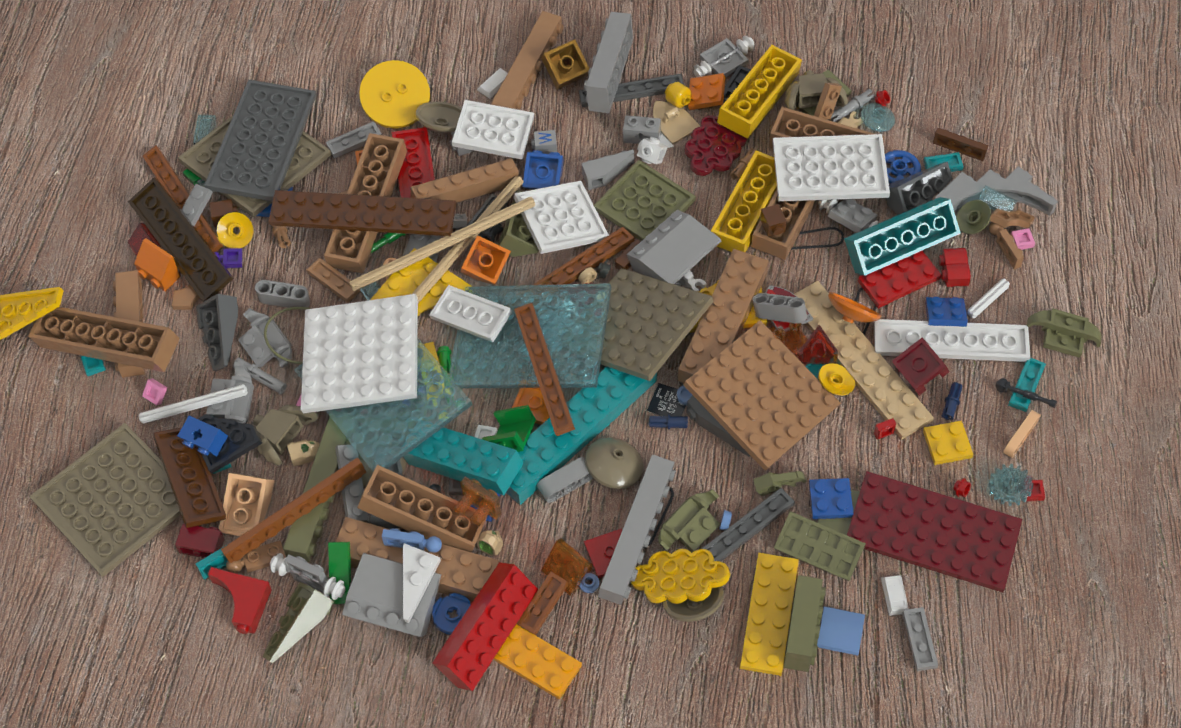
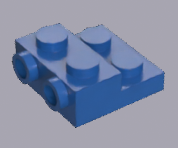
[522,150,564,190]

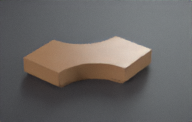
[990,208,1035,229]
[172,285,200,310]

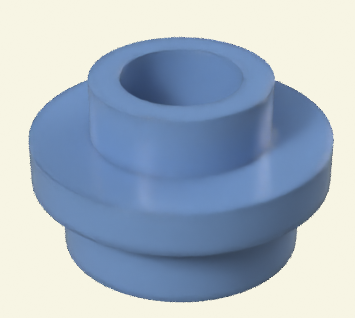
[579,573,599,593]

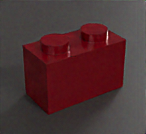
[175,523,225,558]

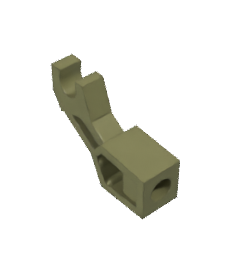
[753,471,807,496]

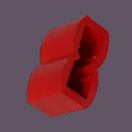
[939,248,971,287]

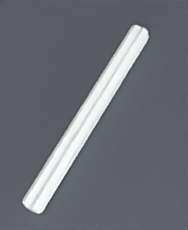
[139,384,248,424]

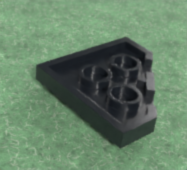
[198,414,263,473]

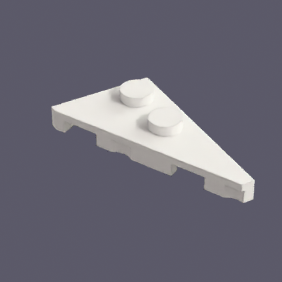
[403,543,441,623]

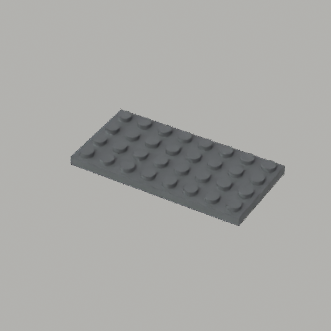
[204,79,317,201]

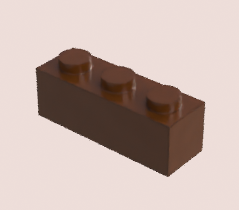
[615,239,641,270]

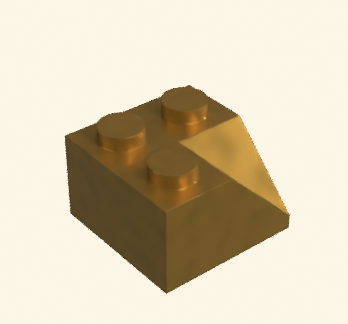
[541,39,589,89]

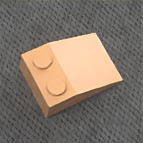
[219,473,274,536]

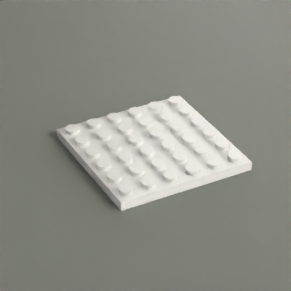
[301,294,418,413]

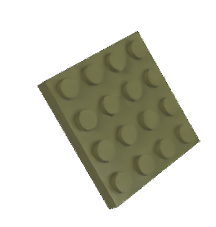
[594,160,696,241]

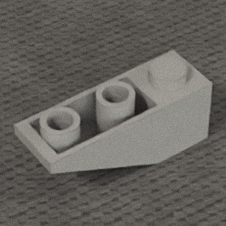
[582,149,634,190]

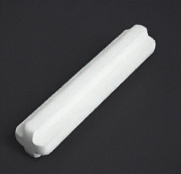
[967,279,1010,318]

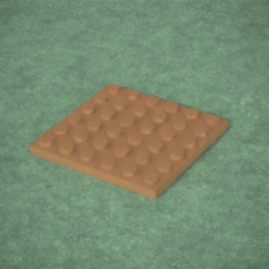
[683,320,841,471]

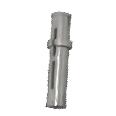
[827,89,875,122]
[233,357,287,394]

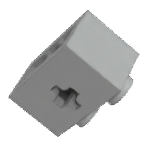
[623,115,661,144]

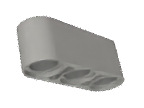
[255,280,311,310]
[752,293,807,323]
[536,457,593,503]

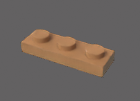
[307,258,361,303]

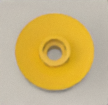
[217,212,254,248]
[818,363,855,396]

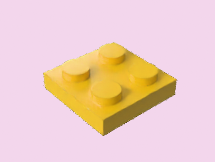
[923,420,974,465]

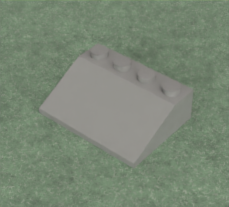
[627,210,721,284]
[342,553,442,637]

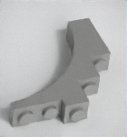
[935,166,1058,216]

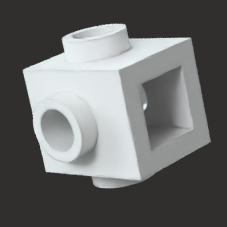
[637,137,668,164]

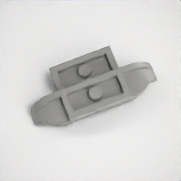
[238,308,292,368]
[206,362,254,424]

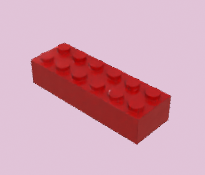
[432,562,539,691]

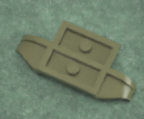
[1027,308,1102,358]
[658,489,720,553]

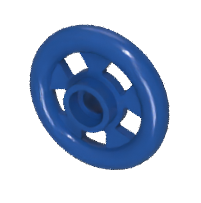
[885,150,921,184]

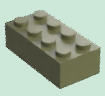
[783,575,826,672]

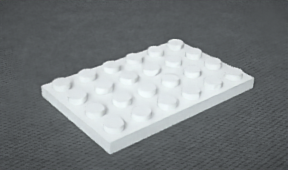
[773,134,890,201]

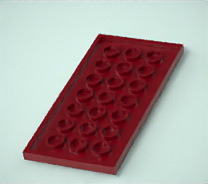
[847,471,1023,593]

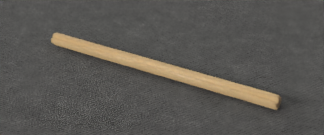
[412,176,524,303]
[349,197,535,291]

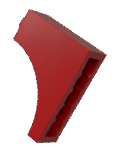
[208,567,272,634]

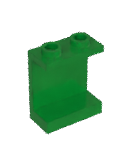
[482,405,536,452]

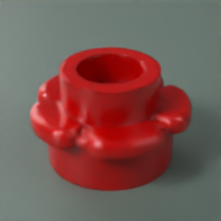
[875,90,891,107]
[953,478,971,497]

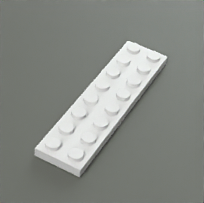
[874,319,1030,362]

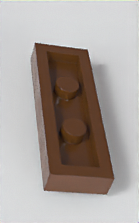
[933,128,989,161]

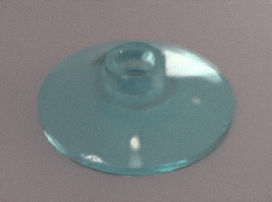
[861,103,895,132]

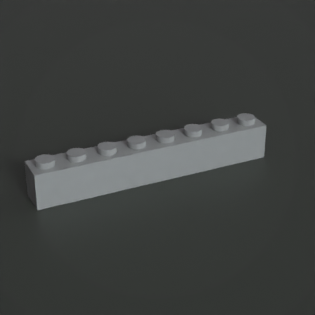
[598,454,676,605]

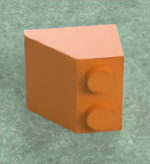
[461,235,511,285]
[134,238,180,292]

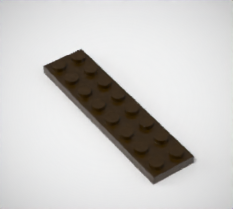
[128,177,234,302]

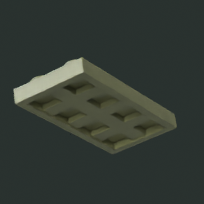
[774,511,866,582]

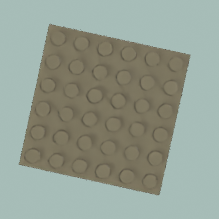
[178,116,331,218]
[559,268,714,381]
[29,423,181,578]

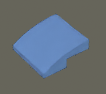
[817,606,865,656]

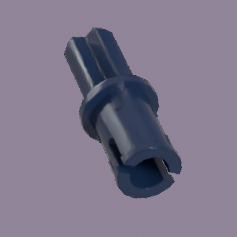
[941,382,963,420]
[649,414,688,430]

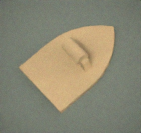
[653,101,700,145]

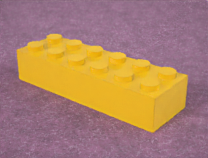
[717,45,802,139]
[711,151,777,253]

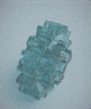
[989,464,1033,506]

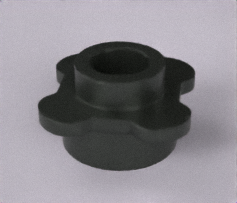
[596,259,611,279]

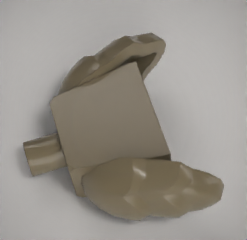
[785,70,848,110]
[253,404,318,466]

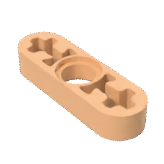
[1003,410,1041,458]

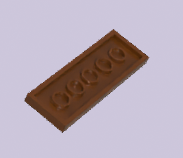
[153,427,226,528]

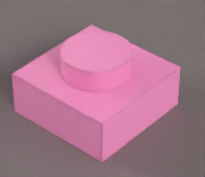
[1011,228,1035,250]
[142,378,167,405]

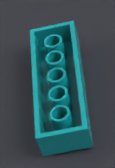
[844,197,961,276]
[400,420,524,495]

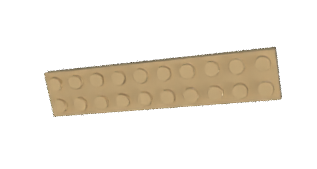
[795,281,934,440]

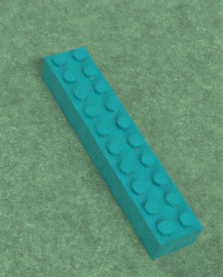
[506,366,657,505]

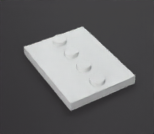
[452,100,534,159]

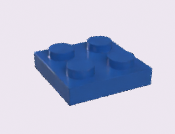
[925,297,968,327]
[809,478,853,519]

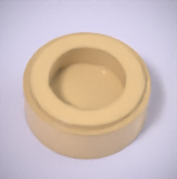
[578,267,597,286]

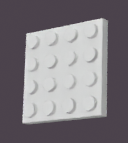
[514,181,609,254]

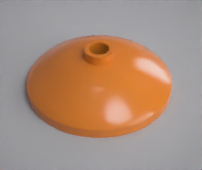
[828,292,882,323]

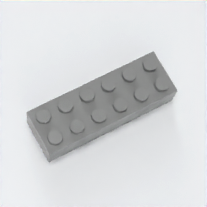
[584,12,633,113]

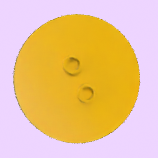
[359,60,430,129]

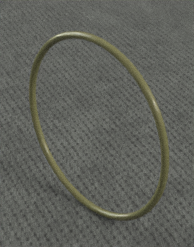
[264,307,312,365]

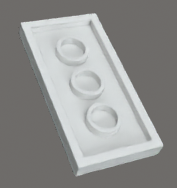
[429,285,512,342]

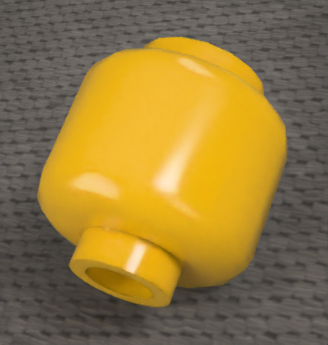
[665,82,691,108]

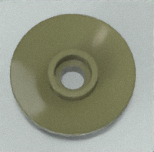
[956,200,991,234]

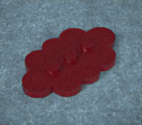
[684,115,747,176]

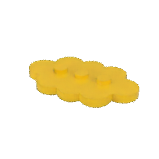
[631,549,730,604]

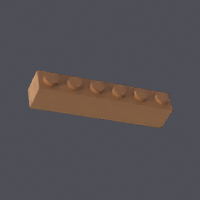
[410,158,519,203]
[113,270,145,378]

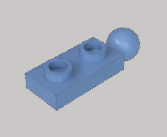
[382,528,442,553]

